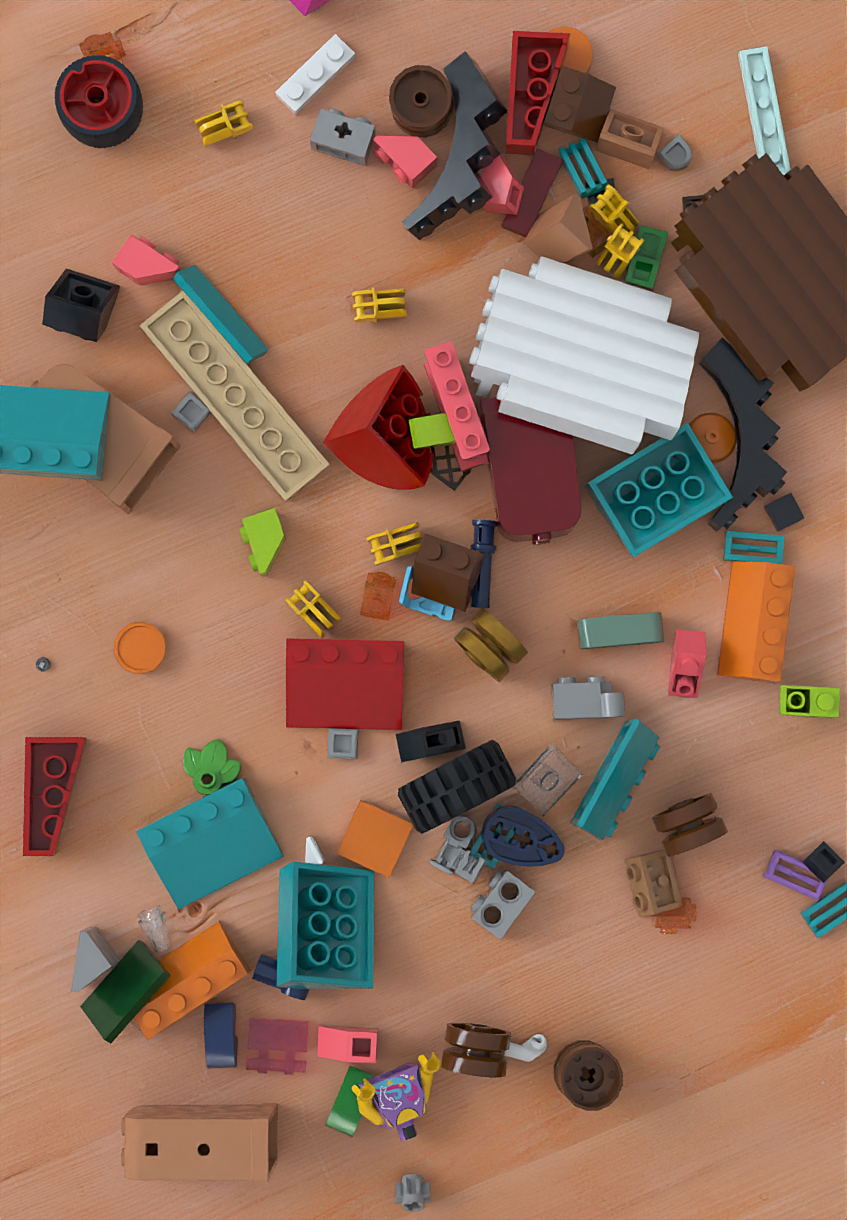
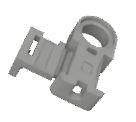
[430,816,487,884]

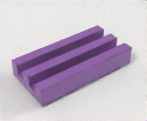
[763,850,828,901]

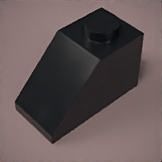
[395,720,466,763]

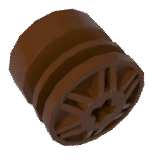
[554,1040,623,1111]

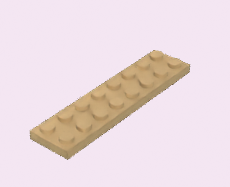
[140,291,330,502]

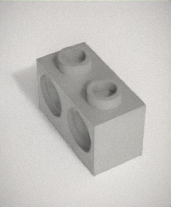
[470,870,535,940]

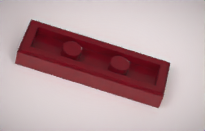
[502,149,563,238]

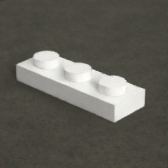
[275,34,356,115]

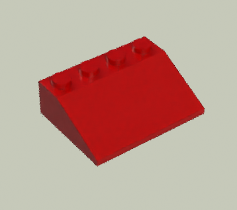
[286,638,404,730]

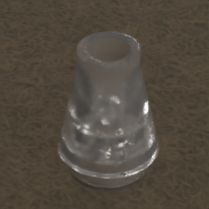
[138,906,171,952]

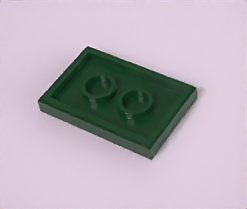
[80,940,170,1044]

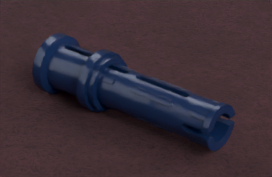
[470,520,498,608]

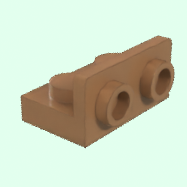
[625,849,683,916]

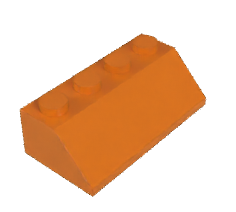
[717,561,795,684]
[134,921,251,1040]

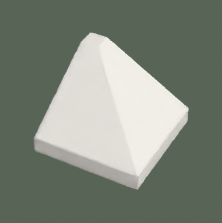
[305,836,325,864]

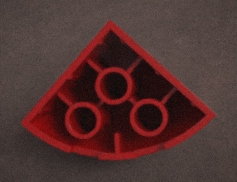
[323,365,434,490]

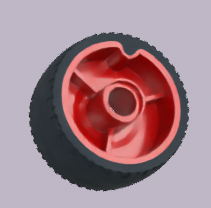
[55,55,143,148]

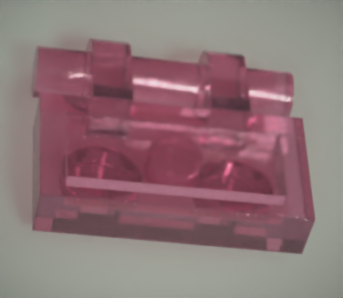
[246,1018,309,1075]

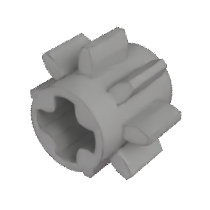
[395,1174,431,1212]

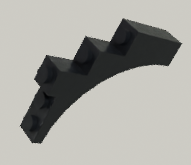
[402,51,508,240]
[699,337,787,532]

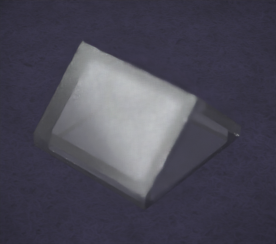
[512,743,583,817]

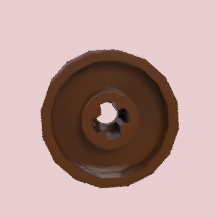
[389,65,453,138]
[652,793,728,857]
[441,1023,511,1078]

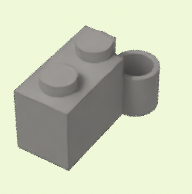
[551,677,625,720]

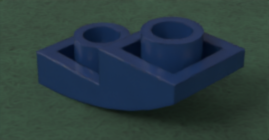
[204,1003,238,1069]

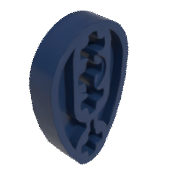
[481,806,565,867]

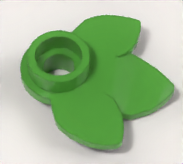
[183,739,241,796]

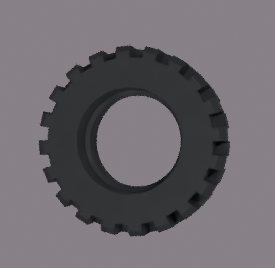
[398,740,516,834]

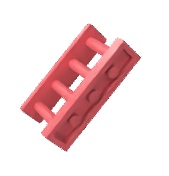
[424,341,490,472]

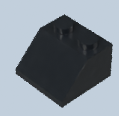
[42,268,120,342]

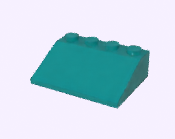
[0,385,110,481]
[585,423,733,558]
[570,718,660,840]
[136,778,284,909]
[277,861,374,989]

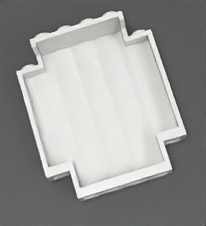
[469,256,699,454]

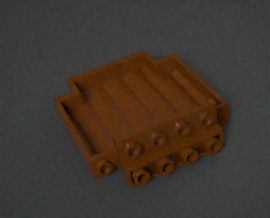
[671,153,847,391]

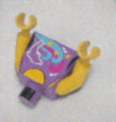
[352,1052,441,1141]

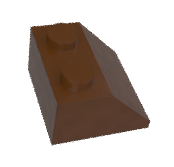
[544,66,616,143]
[411,534,485,612]

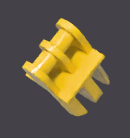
[194,100,254,147]
[589,185,641,234]
[596,223,645,279]
[352,288,408,323]
[366,521,421,566]
[284,580,342,639]

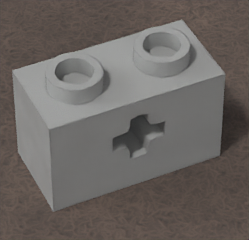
[310,109,376,166]

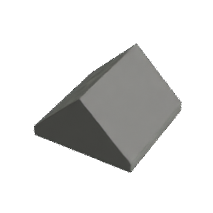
[71,927,120,992]

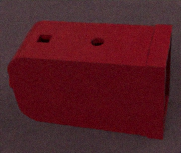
[479,397,581,545]

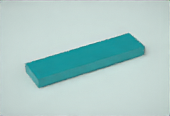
[173,265,269,364]

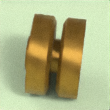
[454,608,528,682]

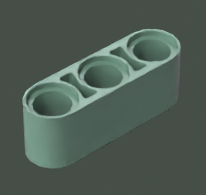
[577,612,664,649]

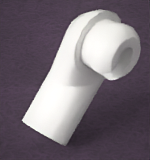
[504,1034,547,1062]

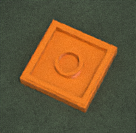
[336,800,413,878]

